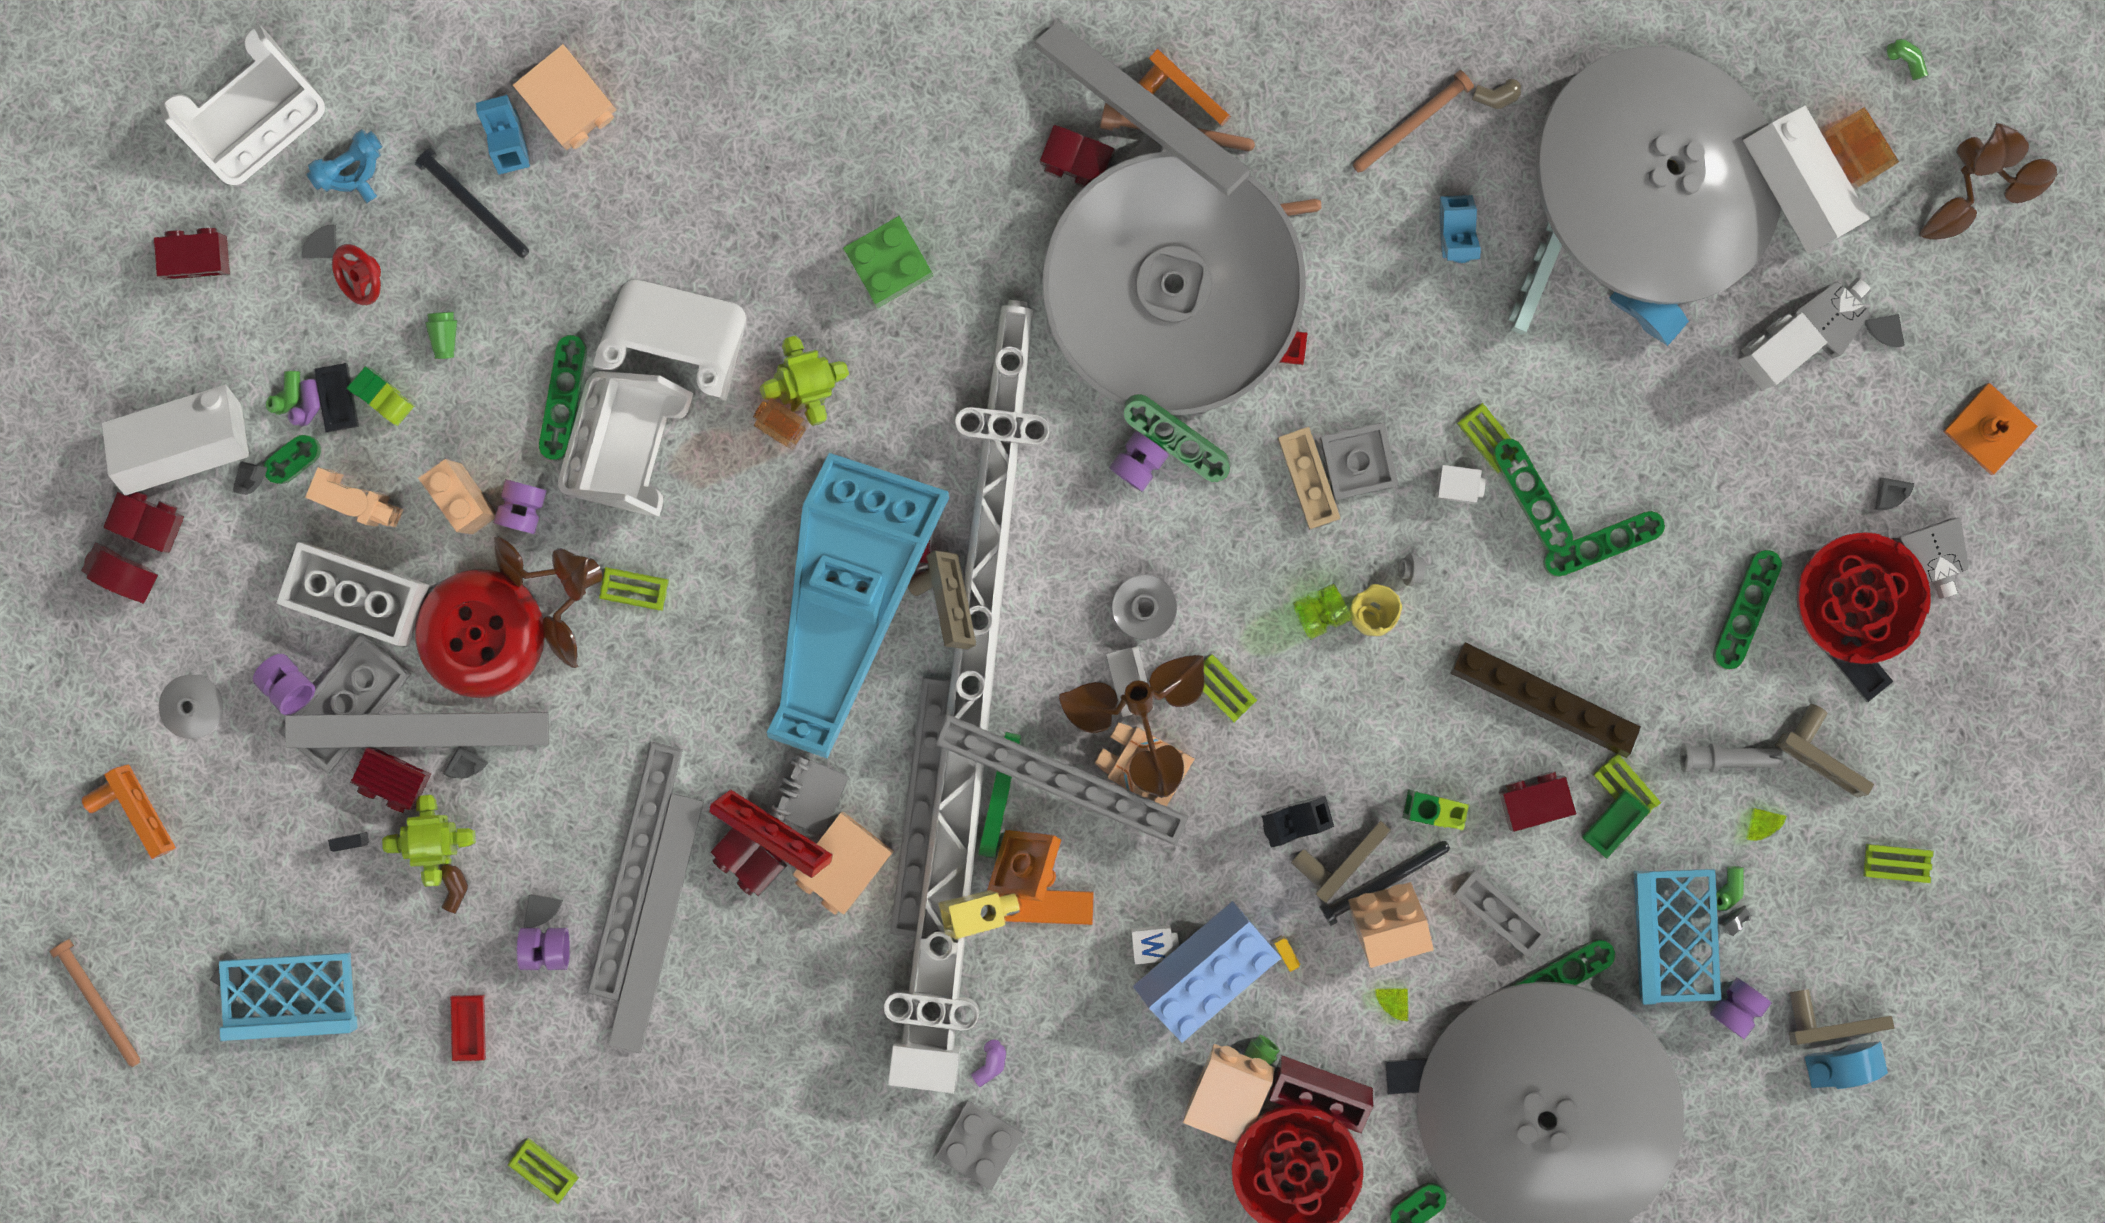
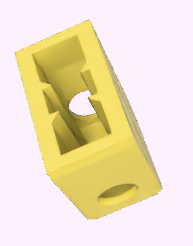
[938,890,1020,939]

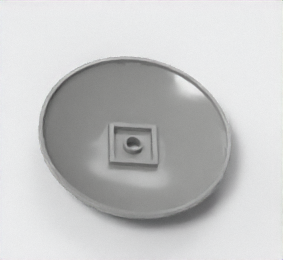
[1536,47,1781,304]
[1418,982,1684,1223]

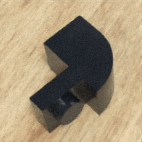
[1262,795,1334,848]

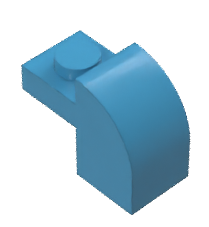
[476,95,530,175]
[1439,195,1481,263]
[1609,292,1689,346]
[1805,1041,1888,1089]

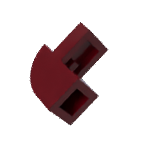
[81,542,158,604]

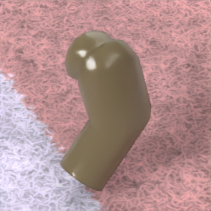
[1472,79,1521,109]

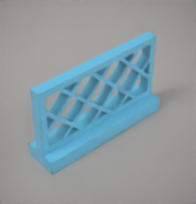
[1634,869,1721,1005]
[219,952,358,1041]

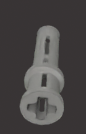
[1680,743,1783,772]

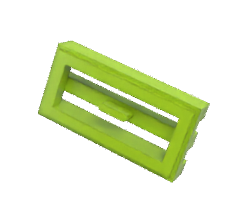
[1456,403,1517,474]
[599,567,669,611]
[1203,654,1257,723]
[1593,754,1661,813]
[1863,844,1934,883]
[507,1138,579,1204]

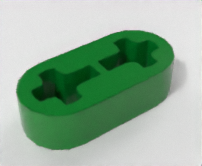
[264,435,321,484]
[1390,1183,1446,1223]

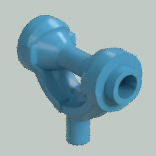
[306,129,383,203]

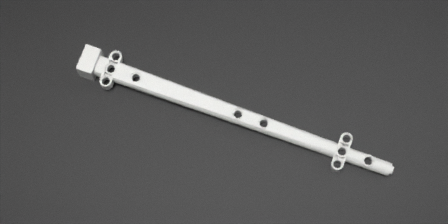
[884,300,1050,1093]

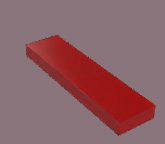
[709,789,833,878]

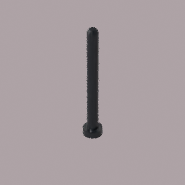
[415,148,529,258]
[1319,841,1450,926]

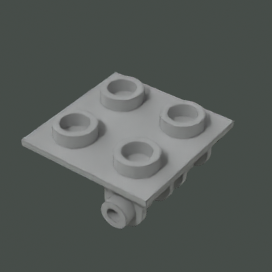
[764,751,849,836]

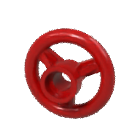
[332,244,381,306]

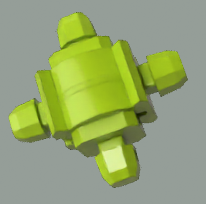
[759,335,849,426]
[382,795,476,887]

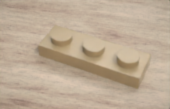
[1278,427,1341,530]

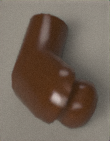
[440,864,468,914]

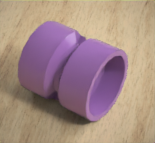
[1109,431,1169,492]
[493,479,547,534]
[253,654,315,715]
[517,928,570,970]
[1710,977,1772,1040]

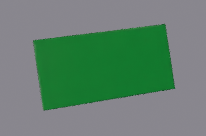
[1582,788,1651,859]

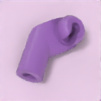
[288,379,320,427]
[971,1039,1006,1087]

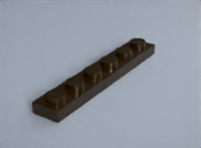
[1450,642,1641,758]

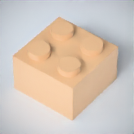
[1348,882,1434,968]

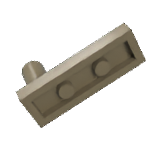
[908,550,977,650]
[1775,704,1875,798]
[1291,821,1391,903]
[1789,989,1895,1045]

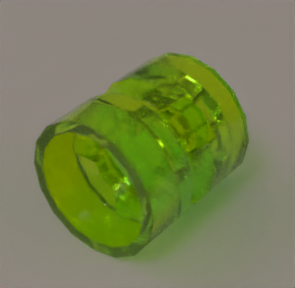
[1292,583,1352,640]

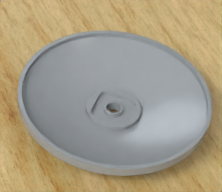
[1043,151,1306,415]

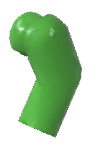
[1886,39,1929,81]
[266,371,300,415]
[1716,866,1744,911]

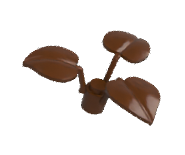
[1919,123,2058,239]
[494,536,602,668]
[1059,655,1205,798]

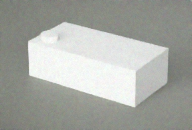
[1743,105,1870,254]
[102,384,249,495]
[276,542,429,646]

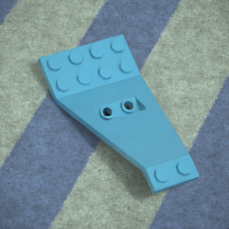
[767,453,949,758]

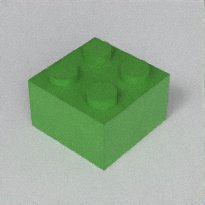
[843,215,934,308]

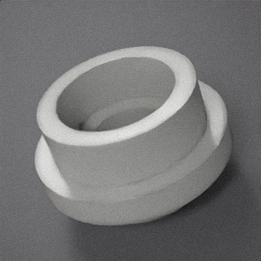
[1398,553,1425,586]

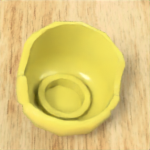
[1349,584,1402,636]

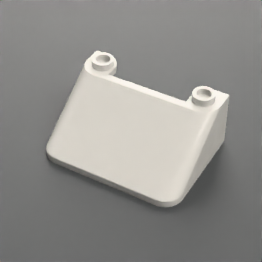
[159,23,325,185]
[593,280,746,401]
[558,371,693,517]

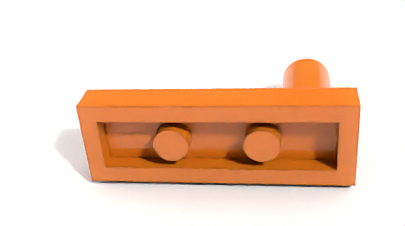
[1138,49,1231,126]
[82,764,176,859]
[999,890,1094,925]

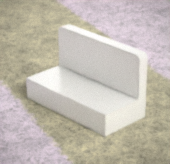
[1106,646,1154,717]

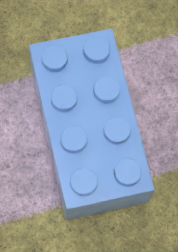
[1133,901,1281,1043]

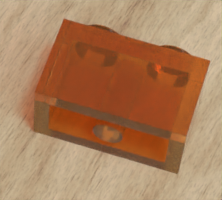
[1824,107,1899,187]
[753,398,810,450]

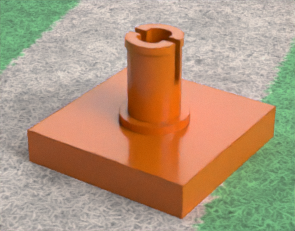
[1943,383,2038,475]
[987,830,1062,902]

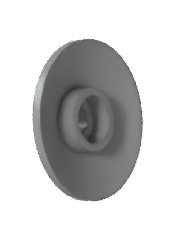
[1112,575,1177,640]
[159,675,223,739]

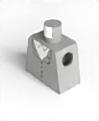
[1790,278,1871,359]
[1893,517,1969,599]

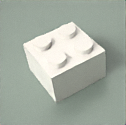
[1737,313,1828,390]

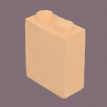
[513,44,617,150]
[418,459,496,535]
[793,812,894,915]
[1183,1044,1275,1146]

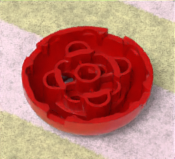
[1796,532,1931,664]
[415,569,545,698]
[1232,1106,1364,1223]

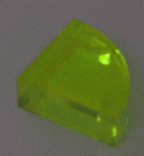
[1746,808,1787,841]
[1375,988,1408,1021]

